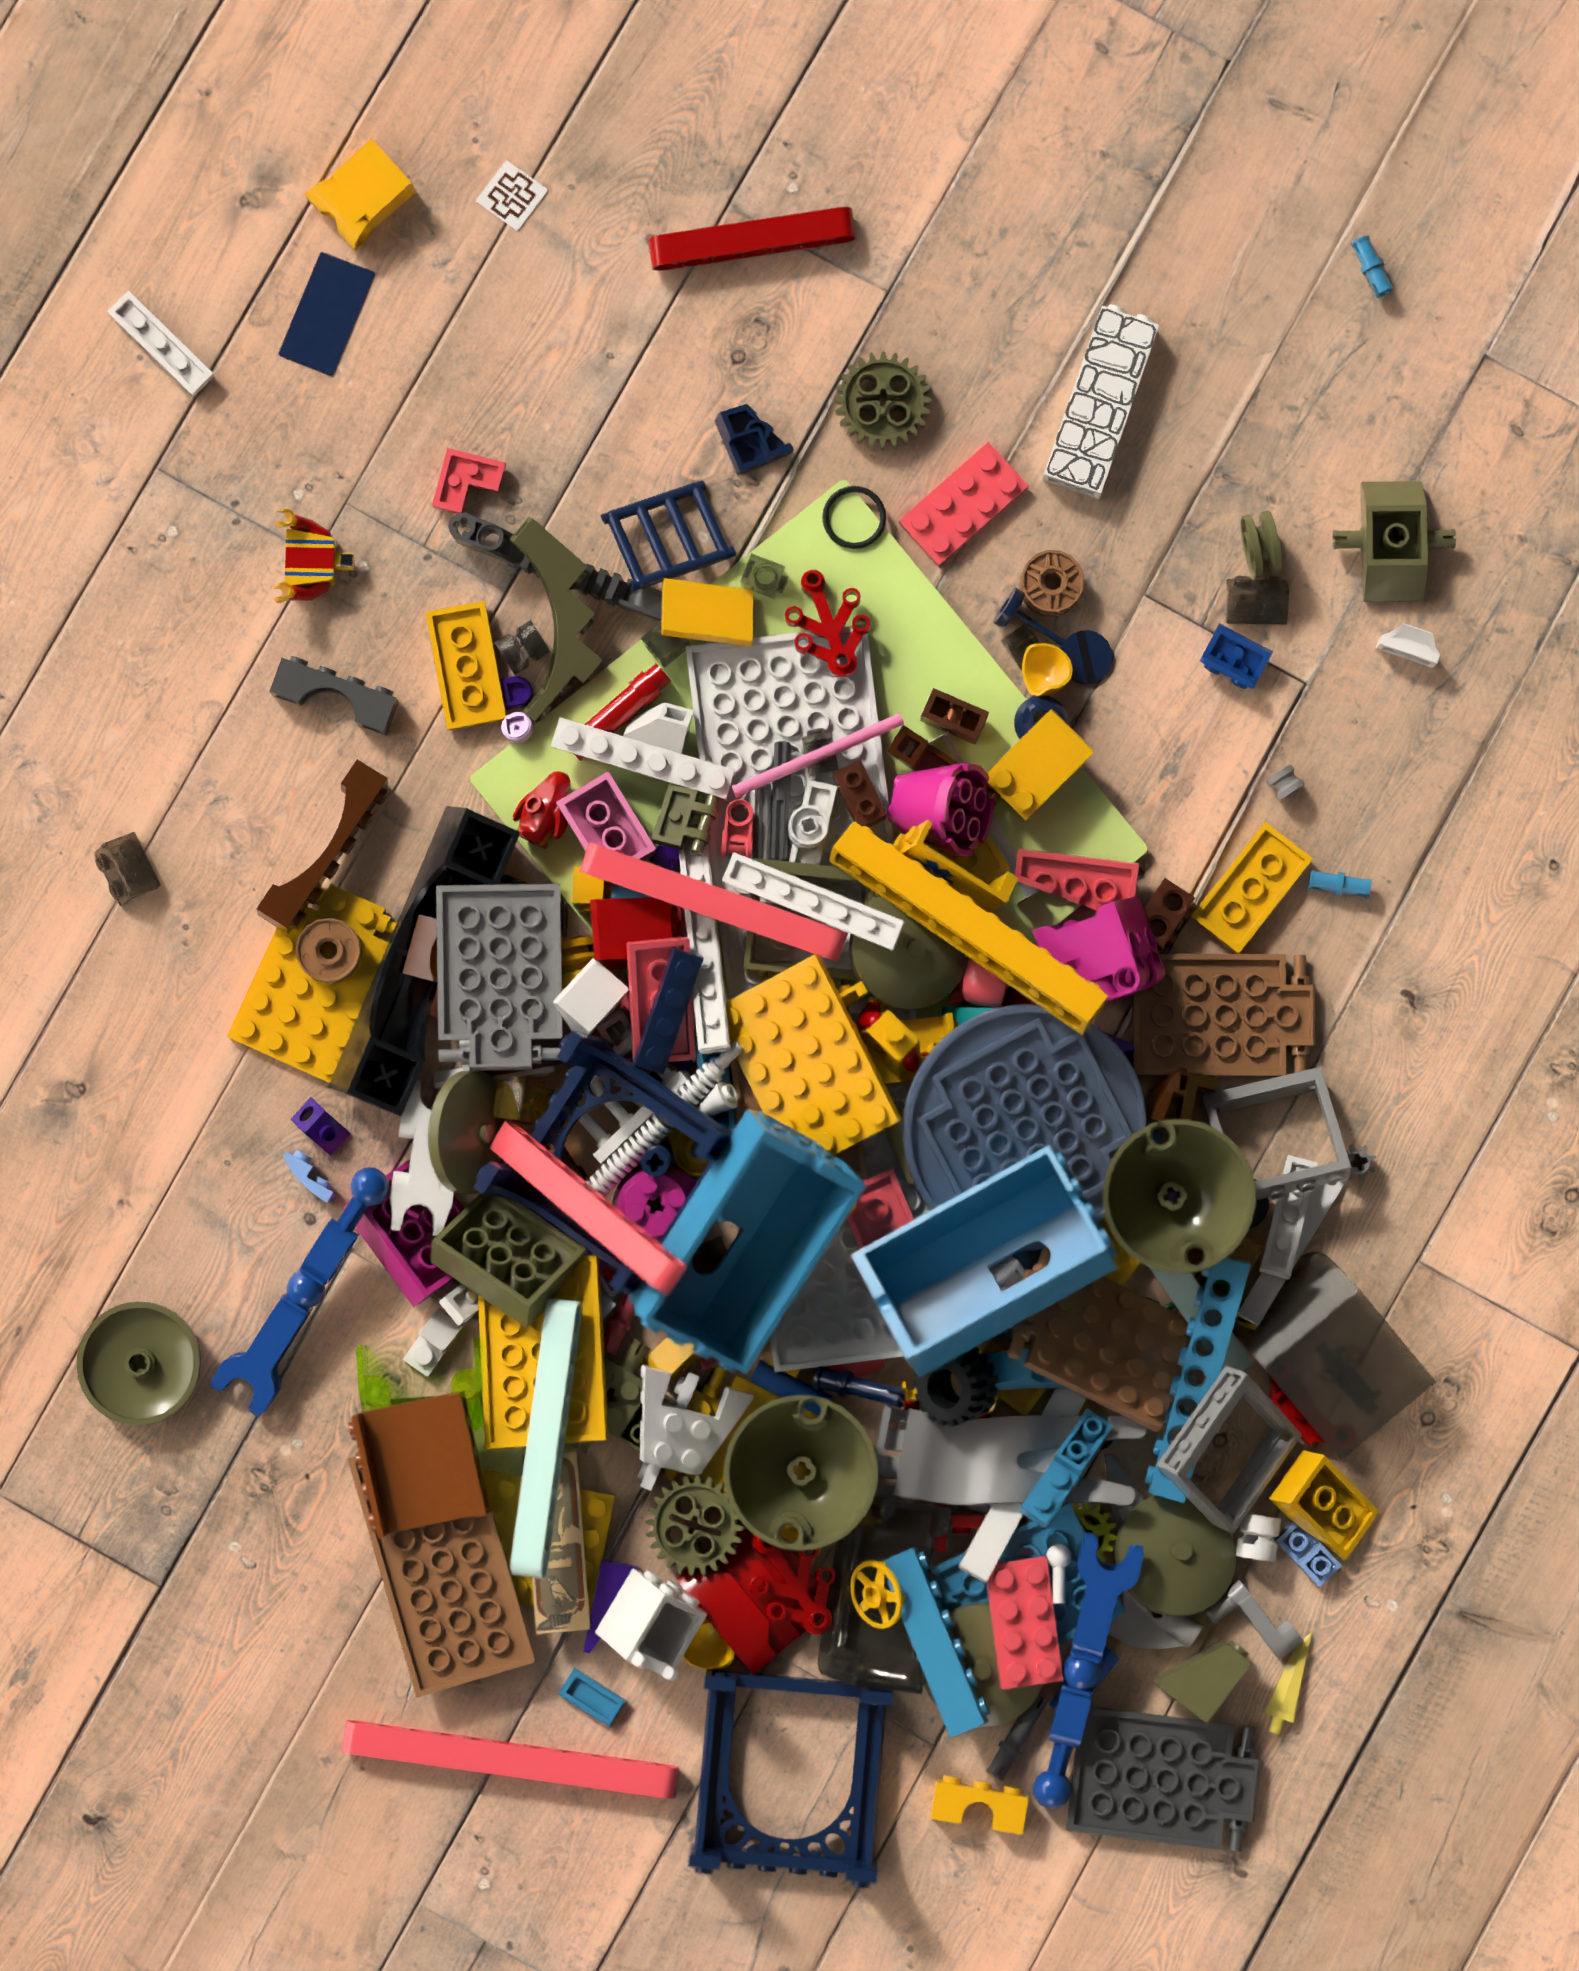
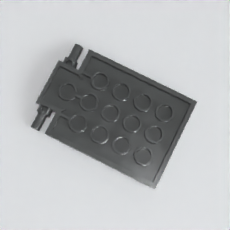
[1066,1706,1261,1851]

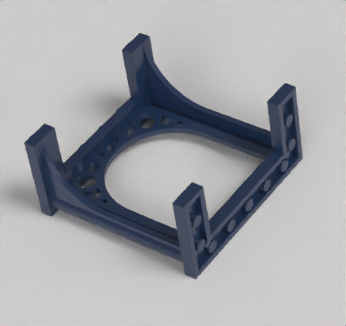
[473,1031,733,1293]
[688,1670,893,1888]

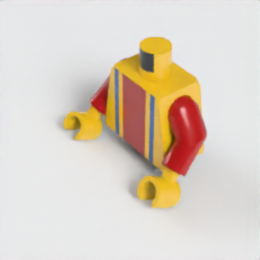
[273,508,355,603]
[858,996,937,1077]

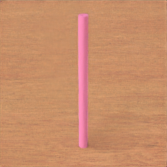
[732,713,904,798]

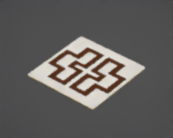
[476,160,548,231]

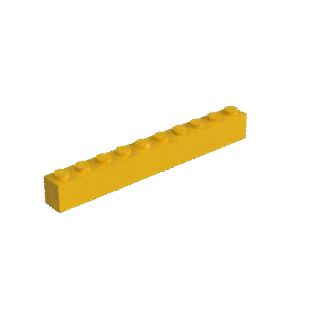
[829,821,1108,1035]

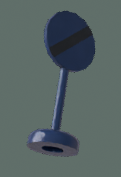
[993,588,1112,684]

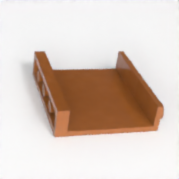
[349,1390,491,1538]

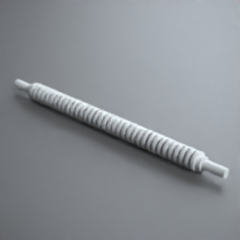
[547,1040,744,1234]

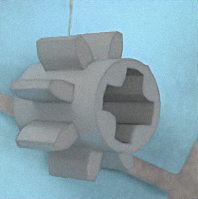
[1347,1144,1376,1182]

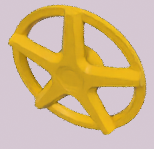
[850,1560,906,1629]

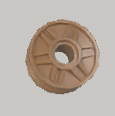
[1020,550,1084,617]
[296,918,362,984]

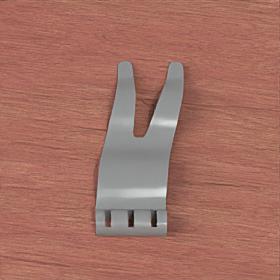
[875,1404,1146,1506]

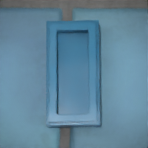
[558,1667,627,1727]

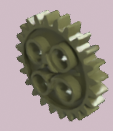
[834,351,932,450]
[645,1475,746,1576]

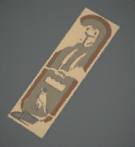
[523,1452,590,1634]

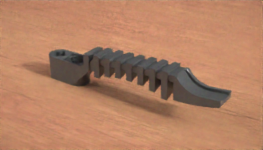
[448,513,662,621]

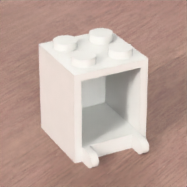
[595,1568,707,1681]

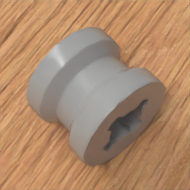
[1266,764,1305,801]

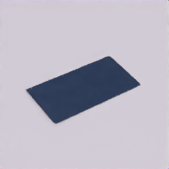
[278,252,375,376]

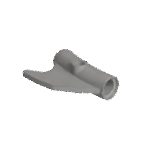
[1109,1590,1203,1649]

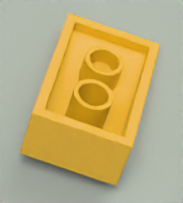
[987,709,1095,821]
[1269,1450,1380,1560]

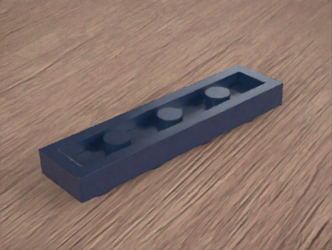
[633,947,704,1074]

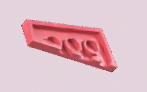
[1014,848,1139,911]

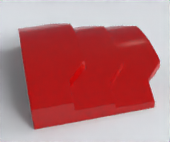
[676,1523,822,1674]

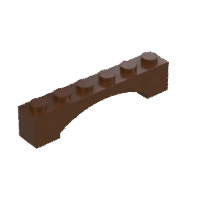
[256,759,390,935]

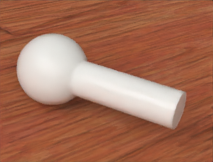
[1047,1544,1071,1603]

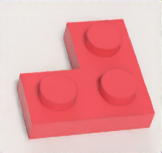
[432,448,506,514]

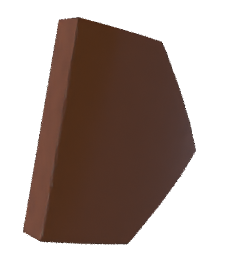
[1145,1067,1187,1122]

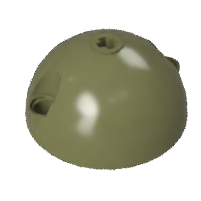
[1103,1119,1256,1273]
[724,1395,878,1550]

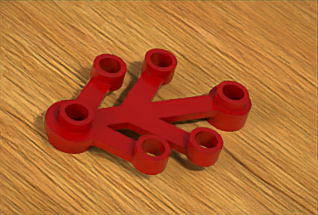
[785,570,870,677]
[749,1534,836,1635]

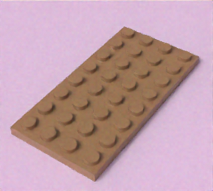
[348,1457,536,1698]

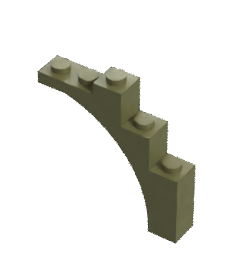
[509,517,603,721]

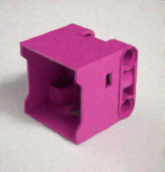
[1033,896,1165,1004]

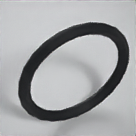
[822,486,886,549]

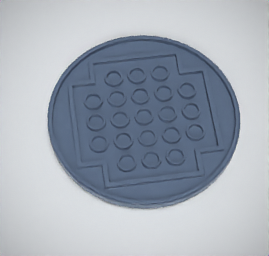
[903,1004,1147,1251]

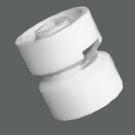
[788,805,829,850]
[1236,1513,1281,1562]

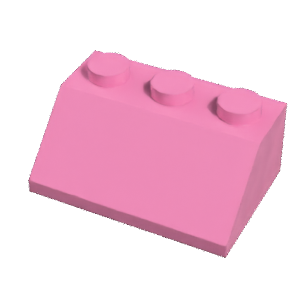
[556,771,656,881]

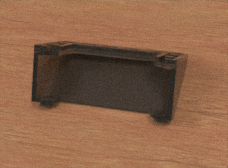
[818,1494,952,1694]

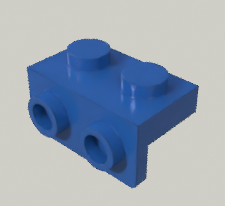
[1200,623,1273,689]

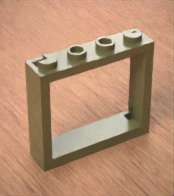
[743,858,875,986]

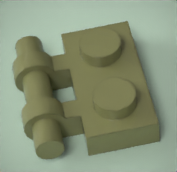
[652,784,719,855]

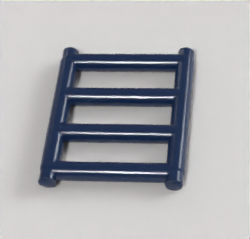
[601,480,736,591]

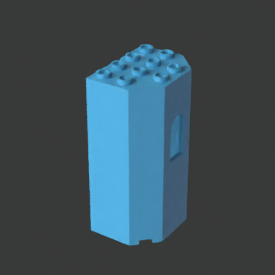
[628,1109,866,1374]
[851,1145,1118,1378]

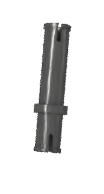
[986,1694,1050,1781]

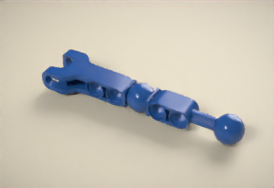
[210,1167,389,1417]
[1033,1532,1143,1809]

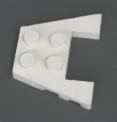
[640,1365,754,1476]

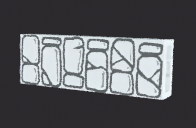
[1042,305,1159,499]

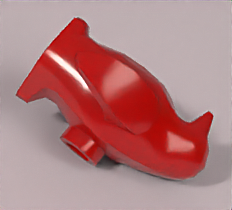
[513,771,571,849]

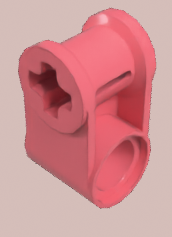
[721,799,754,859]

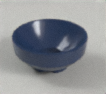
[1014,696,1069,739]

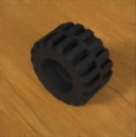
[913,1347,998,1427]

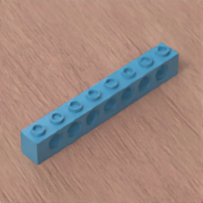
[1144,1256,1251,1503]

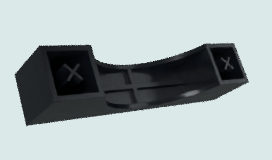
[328,806,521,1117]

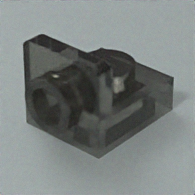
[802,728,839,777]

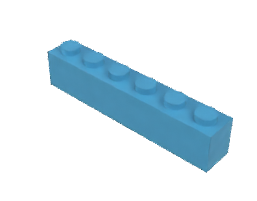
[881,1547,990,1738]

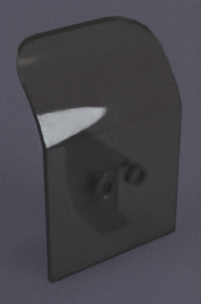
[1232,1251,1436,1461]

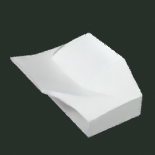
[1376,623,1440,668]

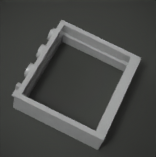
[1201,1067,1351,1202]
[1156,1366,1302,1534]

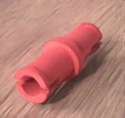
[603,1292,635,1356]

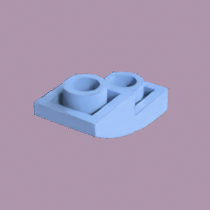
[283,1150,336,1204]
[1274,1521,1342,1587]

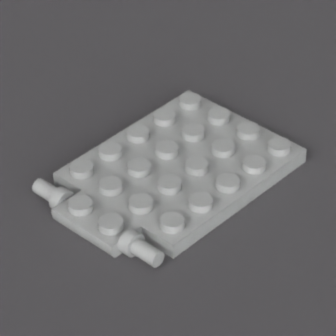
[436,884,563,1071]

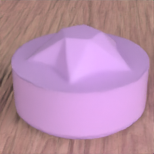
[501,712,533,744]

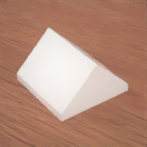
[553,958,629,1035]

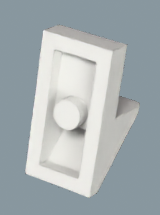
[439,1284,479,1326]
[403,1309,464,1377]

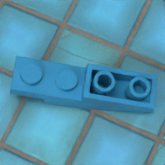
[1019,1409,1113,1528]

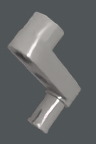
[1204,1579,1304,1660]

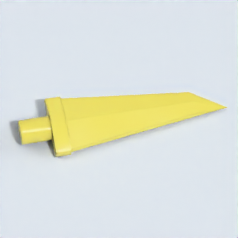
[1264,1632,1312,1735]

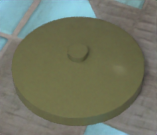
[849,895,969,1009]
[428,1070,510,1194]
[77,1302,201,1425]
[1115,1495,1236,1617]
[921,1603,1042,1727]

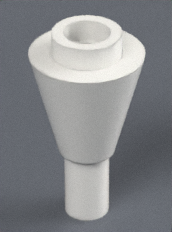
[697,1081,738,1116]

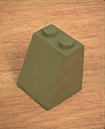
[1152,1640,1252,1723]

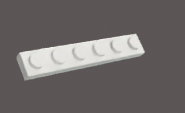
[551,717,735,800]
[722,852,905,951]

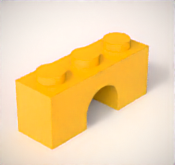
[930,1775,1029,1835]

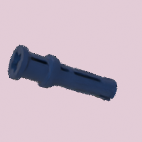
[641,1141,673,1177]
[813,1366,906,1408]

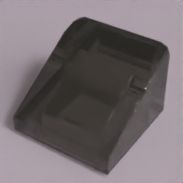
[1001,624,1040,670]

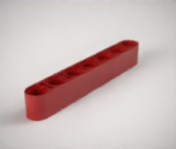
[648,207,857,271]

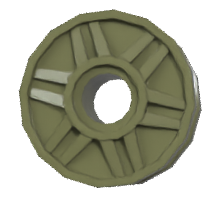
[1240,510,1282,579]

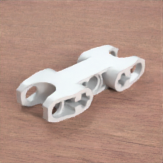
[389,1080,454,1236]

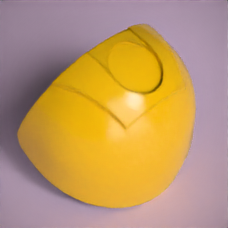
[1022,643,1073,696]
[682,1618,734,1670]

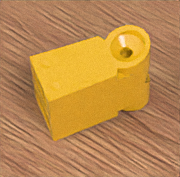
[305,138,417,251]

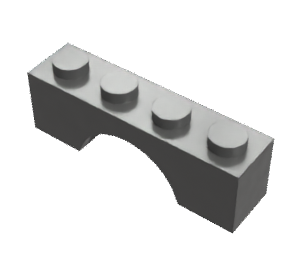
[269,656,399,736]

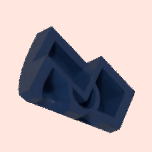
[714,404,794,475]

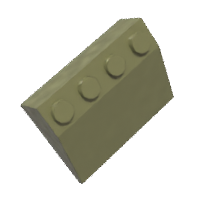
[431,1193,587,1328]

